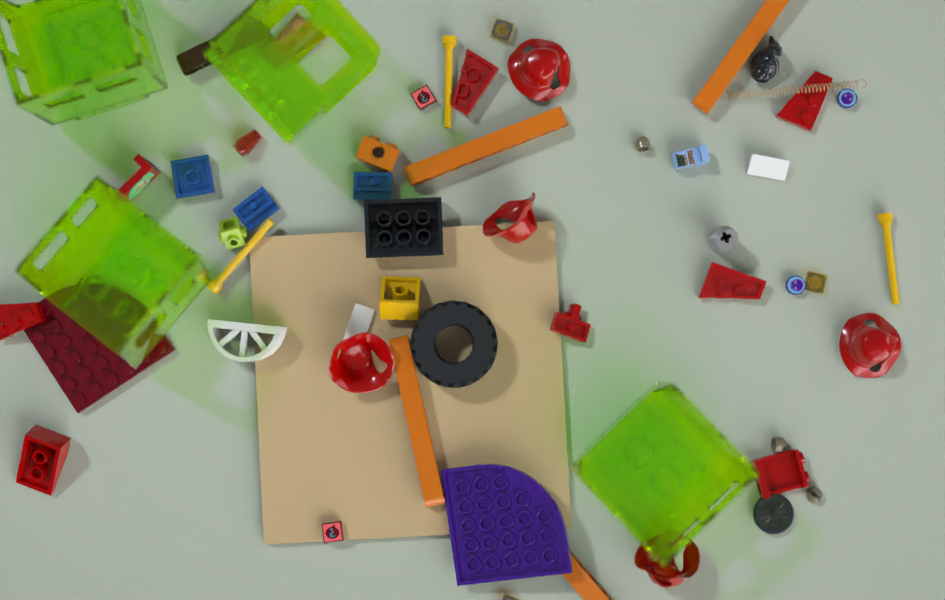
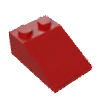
[16,424,71,496]

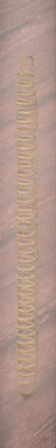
[720,79,867,101]

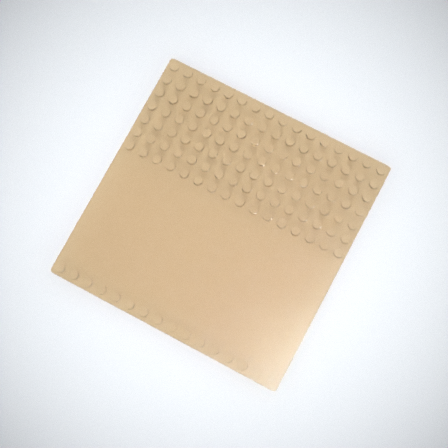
[250,221,572,544]

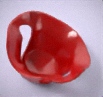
[507,38,570,102]
[483,192,538,244]
[839,313,901,378]
[328,332,395,393]
[634,532,700,588]

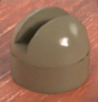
[635,136,651,152]
[771,437,787,452]
[806,487,823,503]

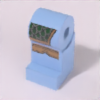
[671,144,710,169]

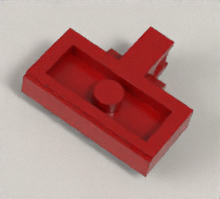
[549,303,591,343]

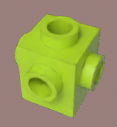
[218,216,248,250]

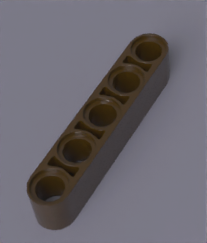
[176,18,268,76]

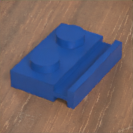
[353,172,392,200]
[232,186,280,232]

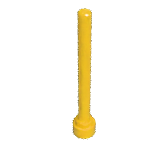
[442,35,457,128]
[877,213,900,305]
[206,219,274,295]

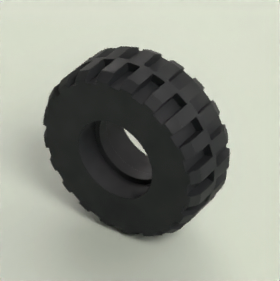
[410,300,498,388]

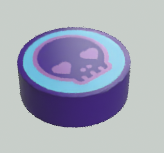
[836,88,857,109]
[785,276,806,295]

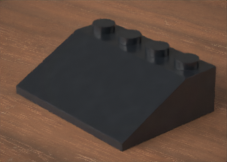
[364,197,444,258]

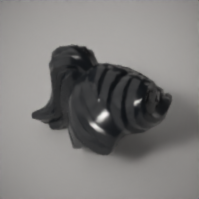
[750,36,782,83]

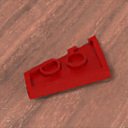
[451,49,499,117]
[775,71,833,131]
[698,261,767,299]
[0,302,46,341]

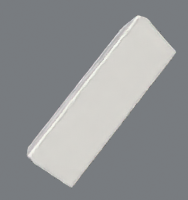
[747,154,790,181]
[343,303,375,340]

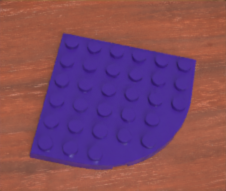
[441,464,573,586]

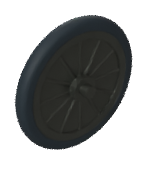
[753,494,794,534]

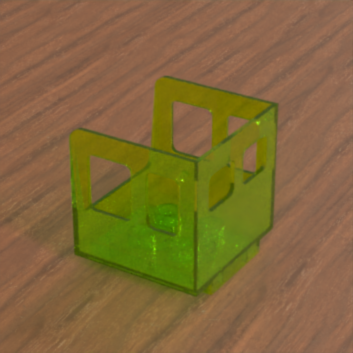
[0,0,169,126]
[202,0,380,147]
[16,175,211,370]
[568,381,760,567]

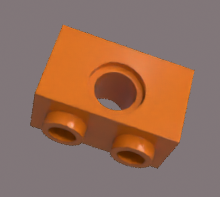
[355,135,400,173]

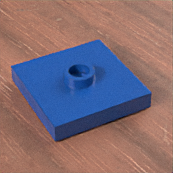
[170,155,215,199]

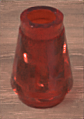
[233,129,262,157]

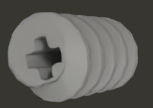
[708,226,738,252]

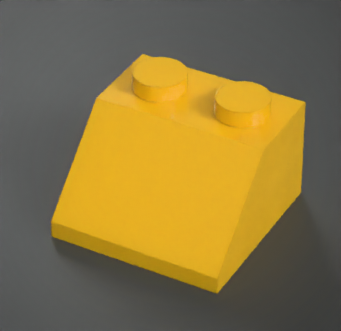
[380,276,421,320]

